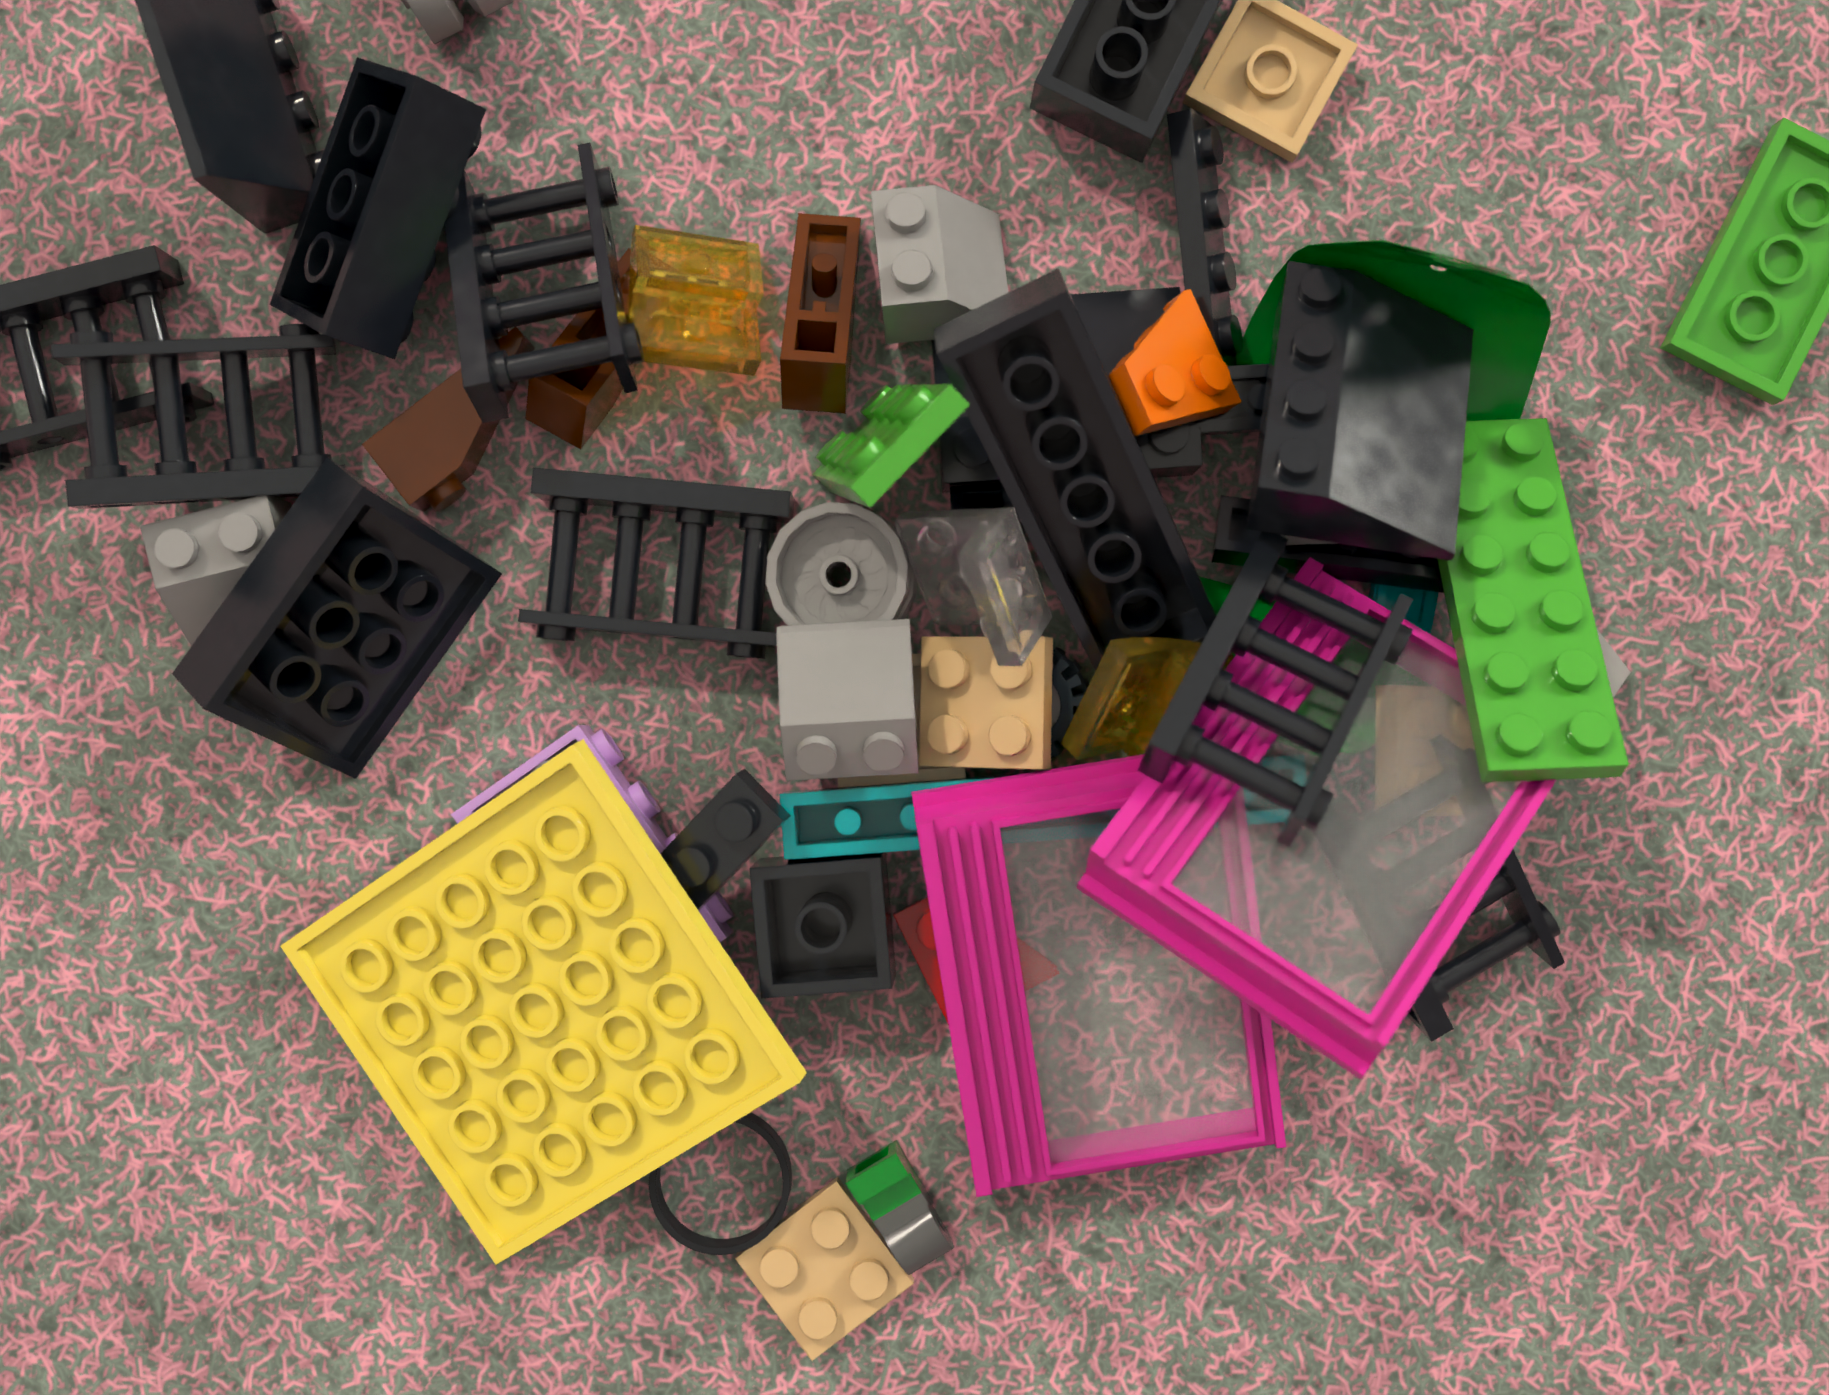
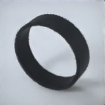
[649,1112,792,1255]

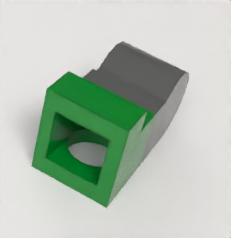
[845,1140,954,1275]

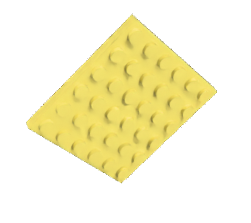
[280,739,807,1265]

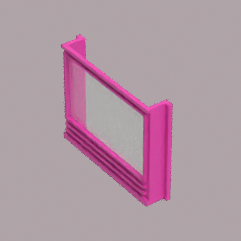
[1076,557,1557,1080]
[911,754,1286,1197]

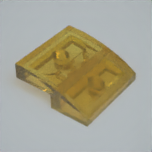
[629,225,764,376]
[1061,637,1234,760]

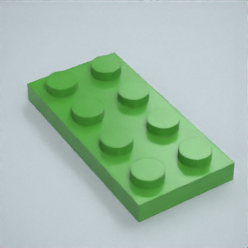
[1660,118,1829,405]
[812,384,970,508]

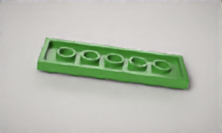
[1438,418,1629,783]

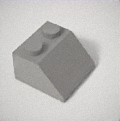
[871,185,1008,344]
[140,495,292,646]
[776,619,918,781]

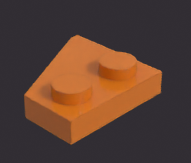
[1108,289,1242,436]

